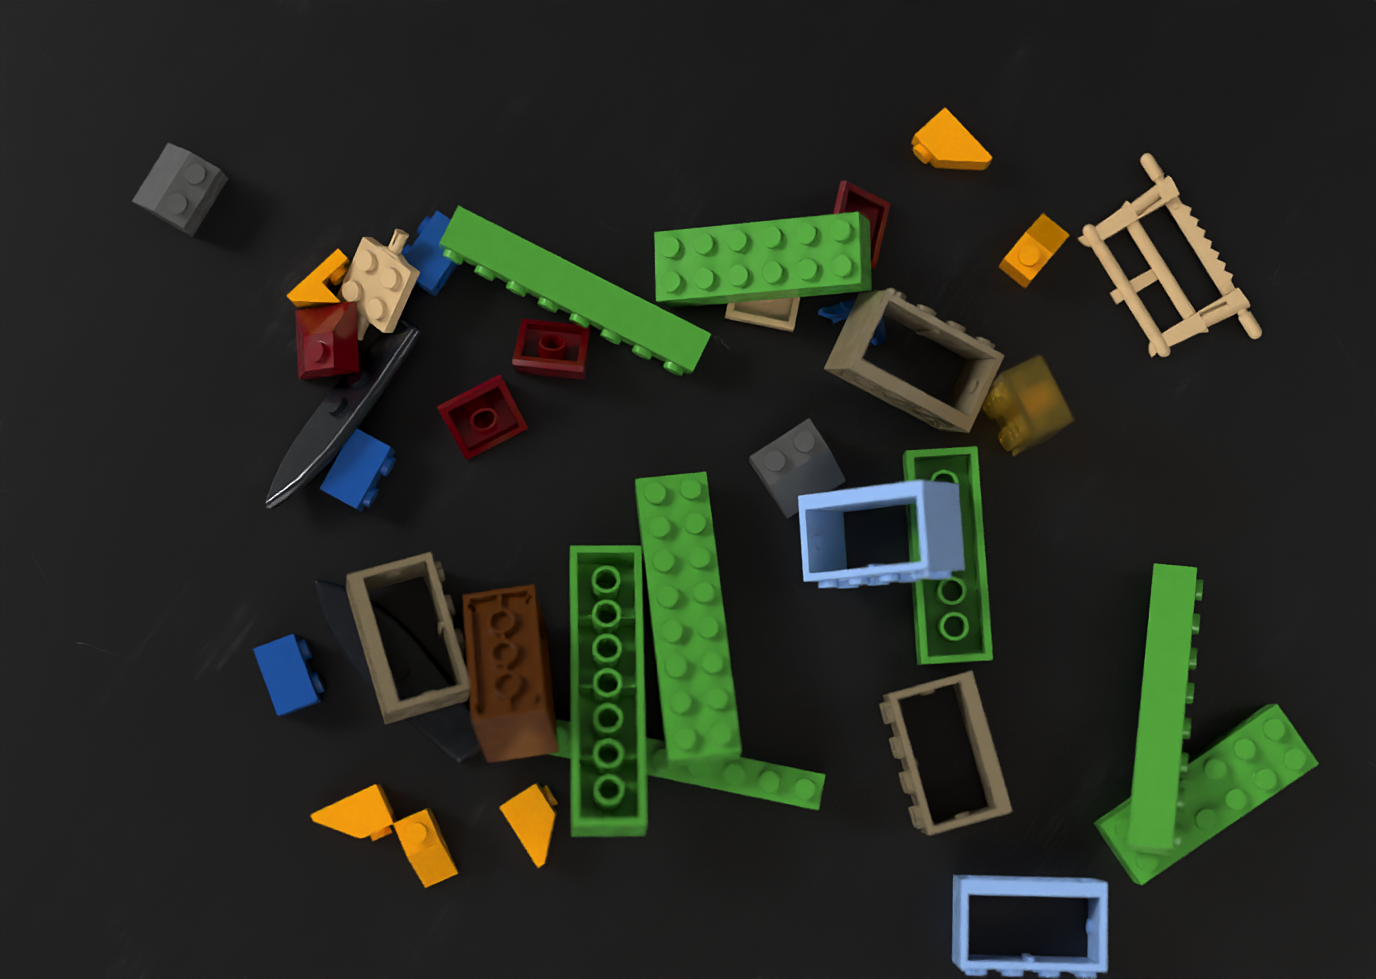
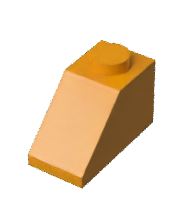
[911,108,993,170]
[998,214,1069,288]
[311,783,398,841]
[500,783,558,868]
[393,808,458,888]

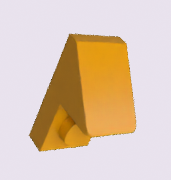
[286,249,351,308]

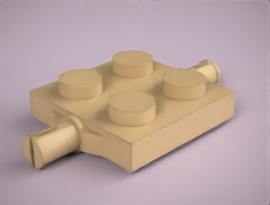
[336,229,420,340]

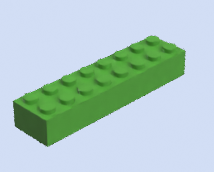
[635,472,741,767]
[569,546,647,837]

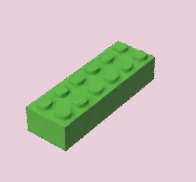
[654,212,872,308]
[903,446,993,665]
[1093,704,1318,885]

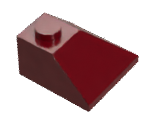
[296,301,359,380]

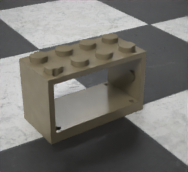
[824,288,1005,432]
[346,552,470,724]
[879,671,1012,835]

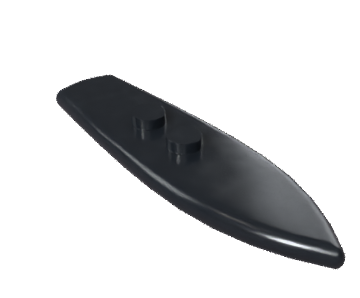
[265,318,421,510]
[315,579,482,764]

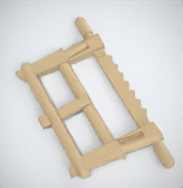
[1078,154,1262,357]

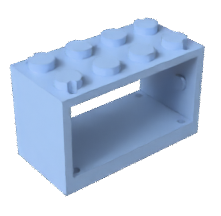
[798,480,965,589]
[952,875,1107,978]

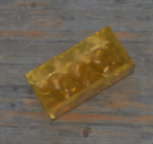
[982,355,1074,457]

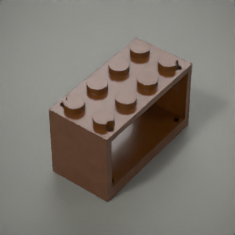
[463,584,559,763]

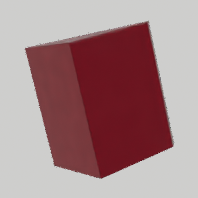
[833,181,891,269]
[513,318,591,380]
[437,374,528,460]

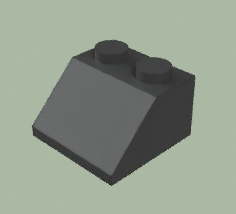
[132,143,228,237]
[749,418,846,519]

